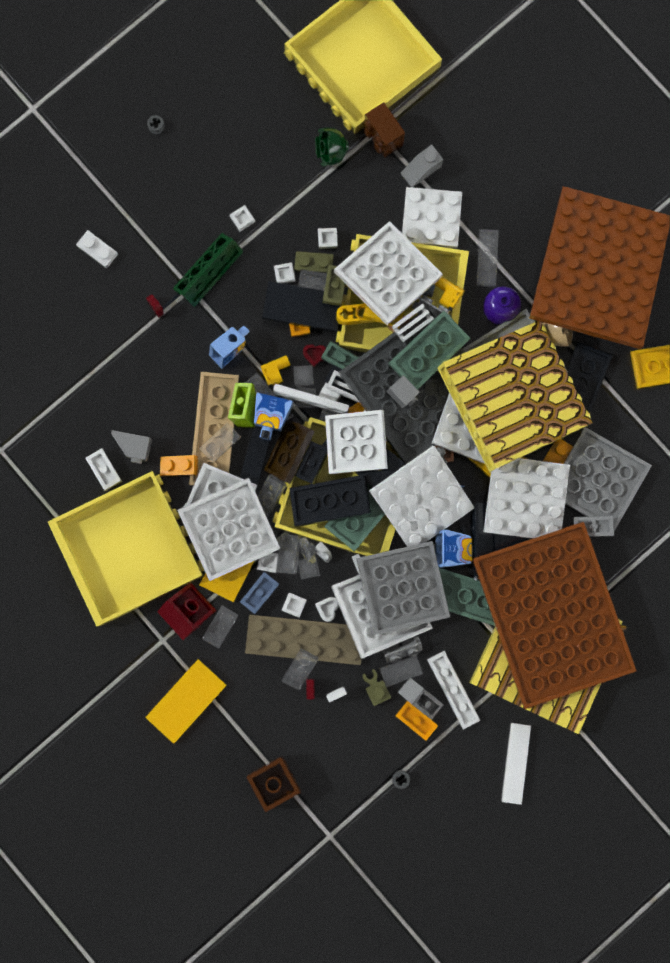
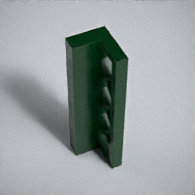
[173,233,244,307]

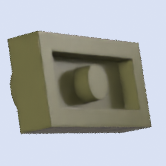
[294,251,333,274]
[322,265,345,306]

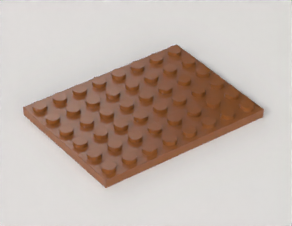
[529,186,670,349]
[472,522,636,709]

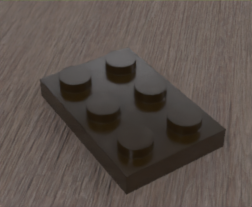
[264,418,315,484]

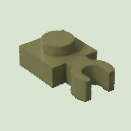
[363,669,391,706]

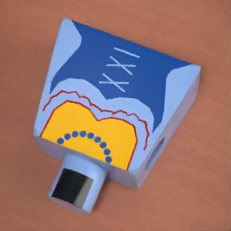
[209,326,251,369]
[254,392,293,440]
[435,529,473,568]

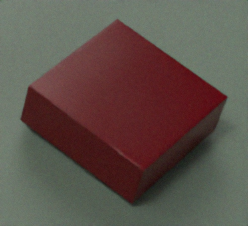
[306,679,315,699]

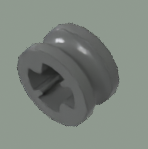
[147,115,165,134]
[392,770,410,789]

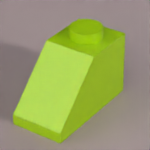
[228,383,256,427]

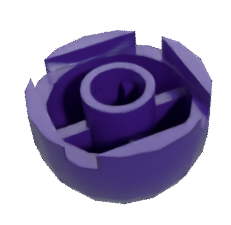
[483,286,522,324]

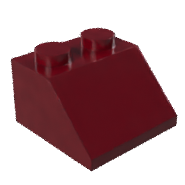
[157,582,217,640]

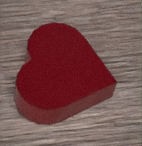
[146,295,164,318]
[303,344,326,368]

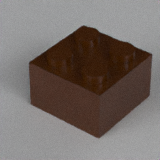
[363,102,405,157]
[247,756,301,812]

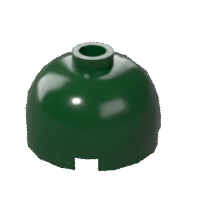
[315,127,349,166]

